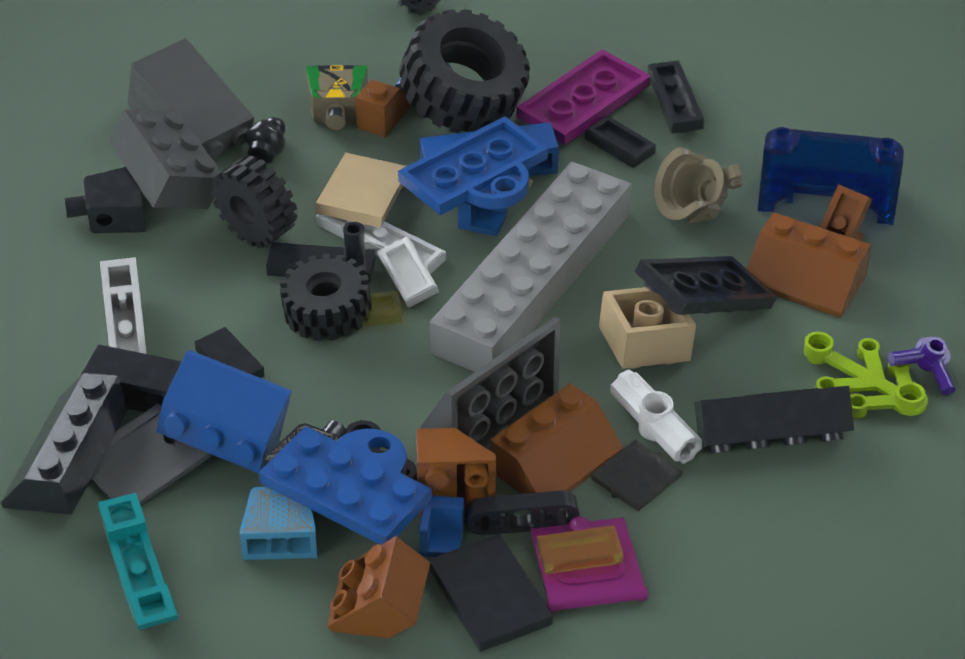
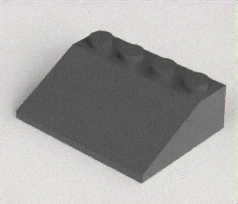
[421,317,561,450]

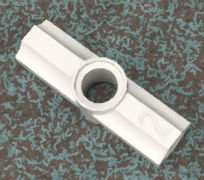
[610,369,702,464]

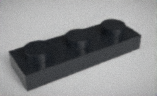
[647,60,704,133]

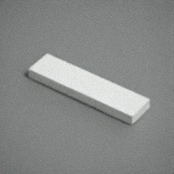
[316,214,446,274]

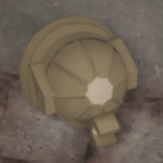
[654,147,742,223]

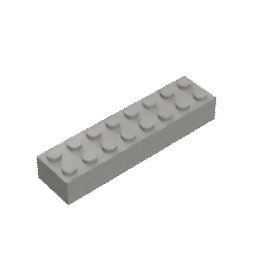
[429,161,632,372]

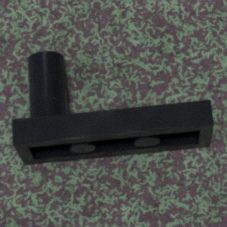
[266,222,376,283]

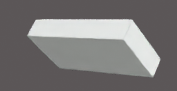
[377,236,439,308]

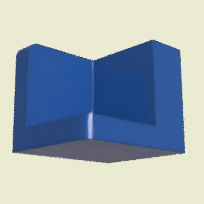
[458,189,508,236]
[420,496,464,557]

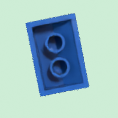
[156,350,292,473]

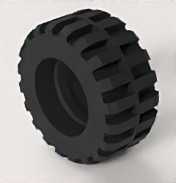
[399,9,530,134]

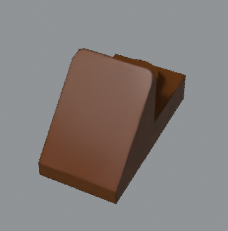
[819,184,873,241]

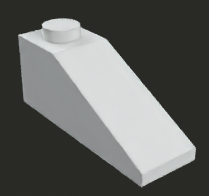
[100,257,147,354]

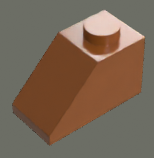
[355,79,411,137]

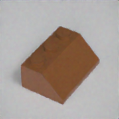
[747,212,871,318]
[490,383,624,511]

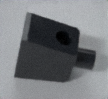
[65,167,146,233]

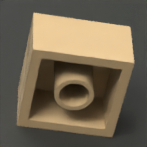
[599,287,696,369]

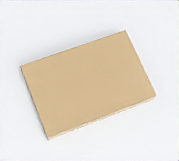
[315,153,406,228]

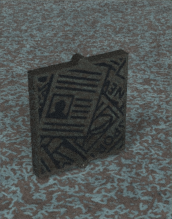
[591,439,683,512]

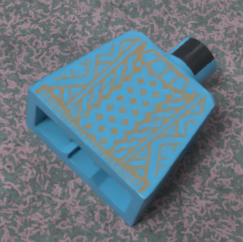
[240,487,317,560]

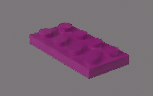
[516,49,651,145]

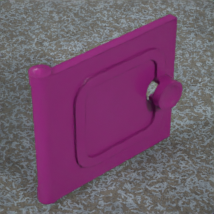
[531,517,648,613]

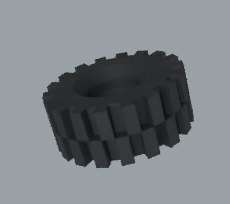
[211,156,298,248]
[279,254,372,341]

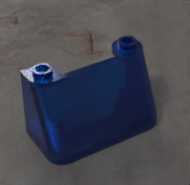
[757,127,904,225]

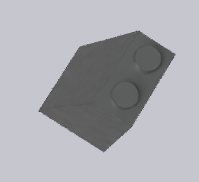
[128,38,254,159]

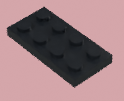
[634,256,778,315]

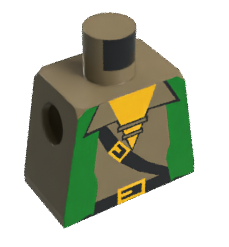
[306,65,368,130]

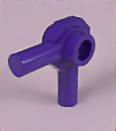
[888,336,956,395]

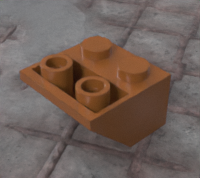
[416,428,496,516]
[327,536,430,639]

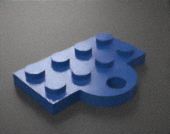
[398,116,548,215]
[259,426,432,545]

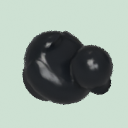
[245,117,286,164]

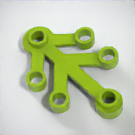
[803,331,928,418]

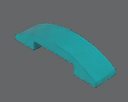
[98,492,178,630]

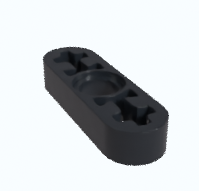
[465,491,580,535]

